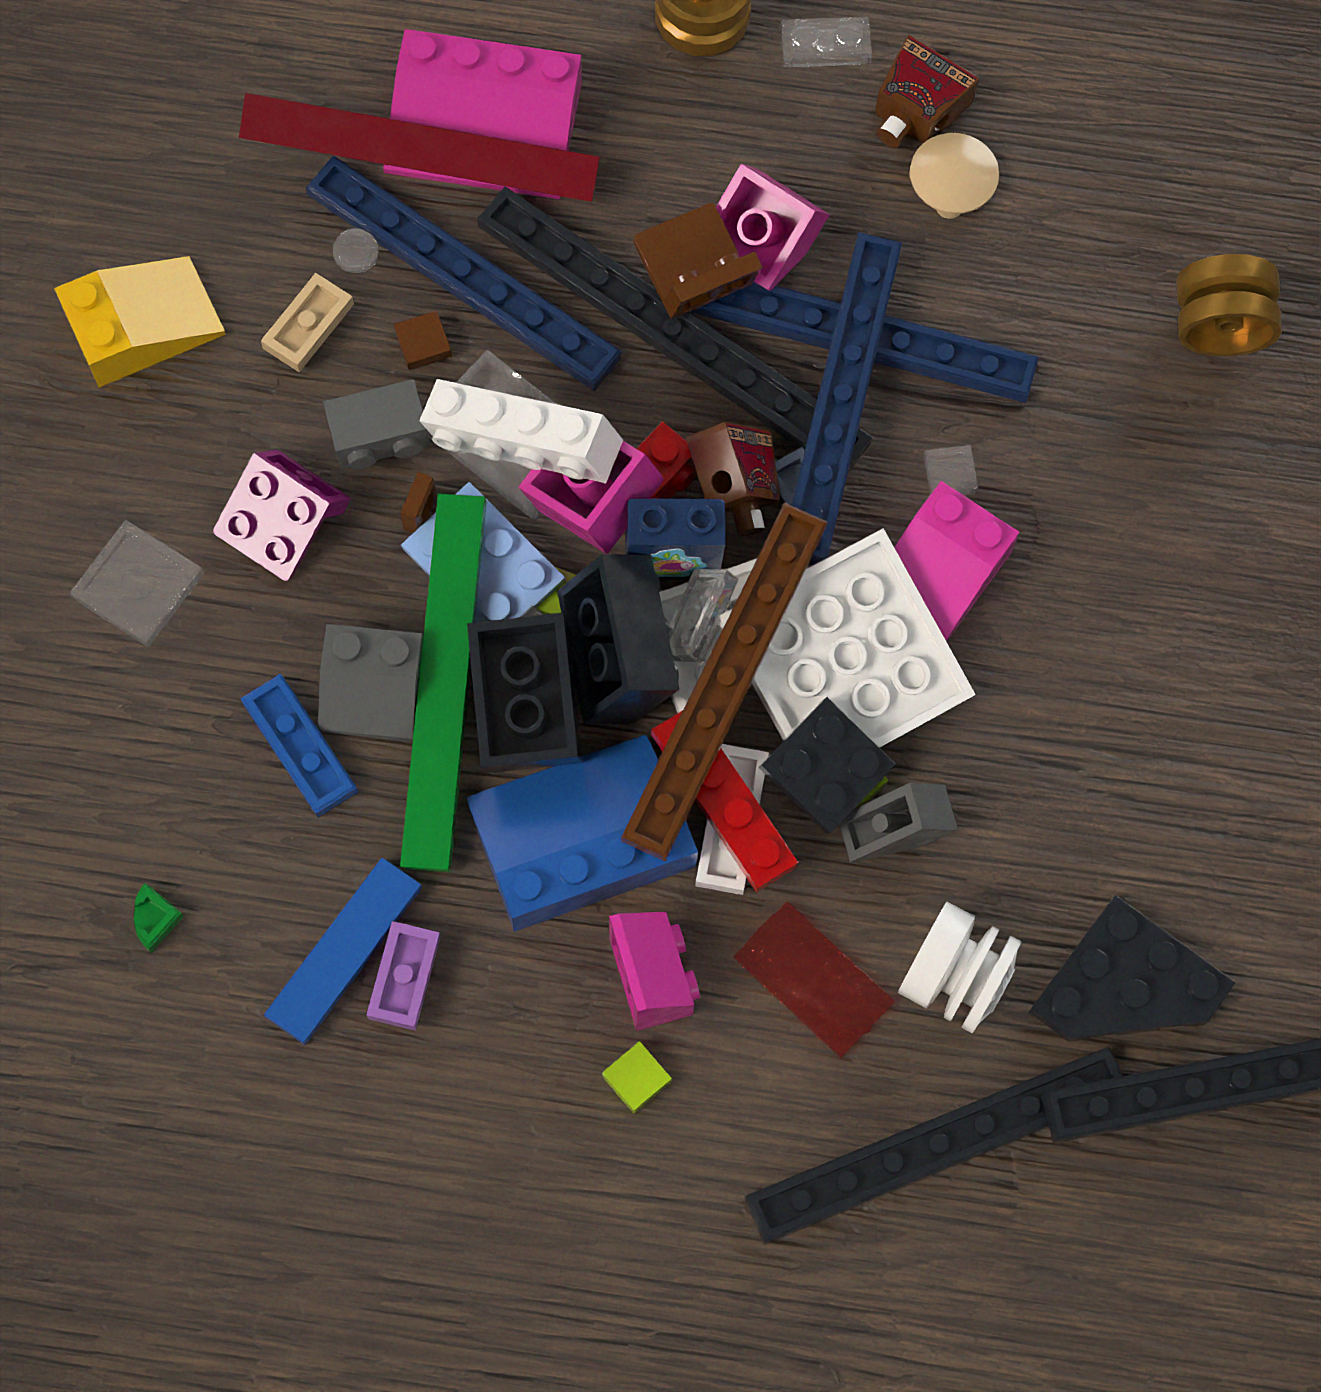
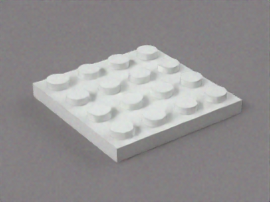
[717,528,976,748]

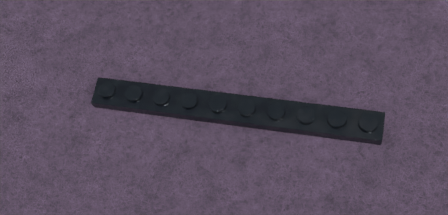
[477,186,872,473]

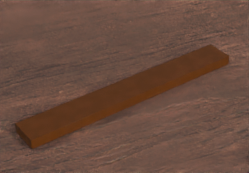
[621,503,828,862]

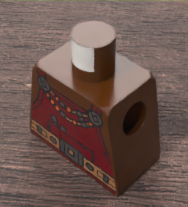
[875,35,979,148]
[686,422,780,536]

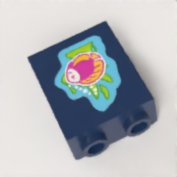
[625,499,725,580]

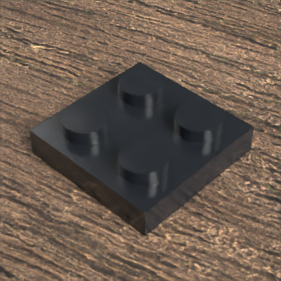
[758,697,896,835]

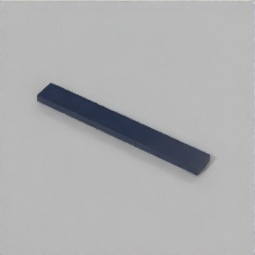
[306,155,621,391]
[791,232,902,566]
[690,281,1039,403]

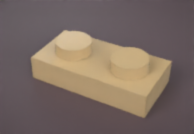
[261,273,354,373]

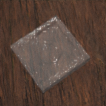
[69,520,204,647]

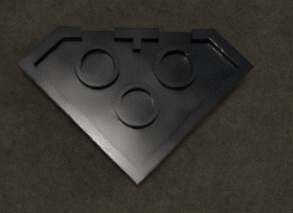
[1029,895,1236,1042]

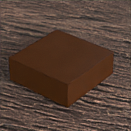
[393,311,452,370]
[400,472,437,533]

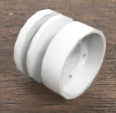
[898,902,1022,1033]

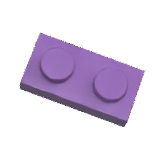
[366,921,441,1031]

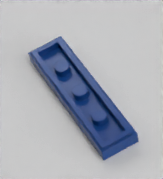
[264,858,422,1045]

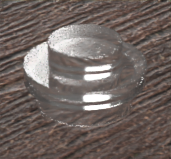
[333,228,379,273]

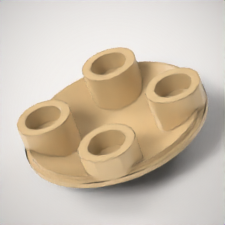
[909,133,999,219]

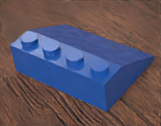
[466,735,698,932]

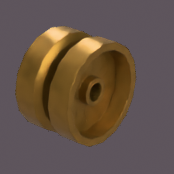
[655,0,752,56]
[1177,254,1282,357]

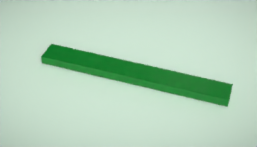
[400,494,487,873]

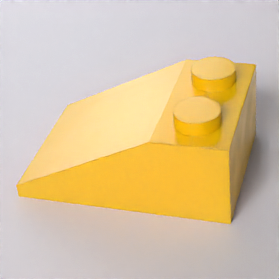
[54,256,226,388]

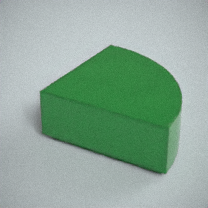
[134,883,184,953]

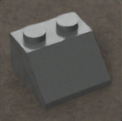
[318,624,423,742]

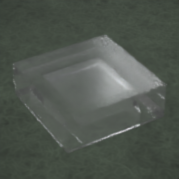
[923,445,978,495]

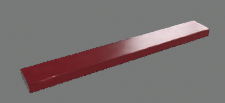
[238,93,600,202]

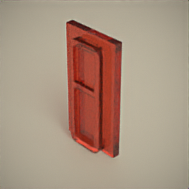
[733,902,894,1059]

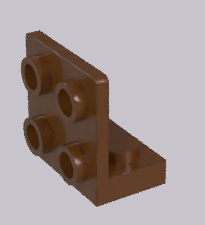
[632,203,763,319]

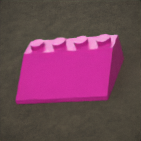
[383,29,582,199]

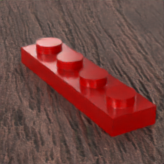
[651,710,799,893]

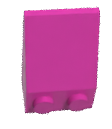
[894,481,1019,642]

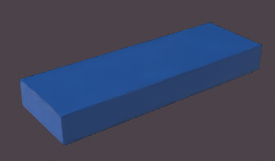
[240,674,358,818]

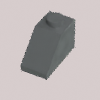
[840,783,958,863]

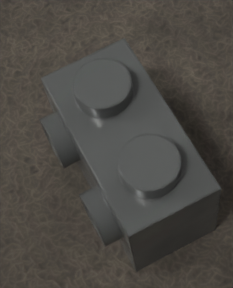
[323,379,430,470]

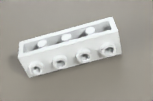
[419,379,623,483]

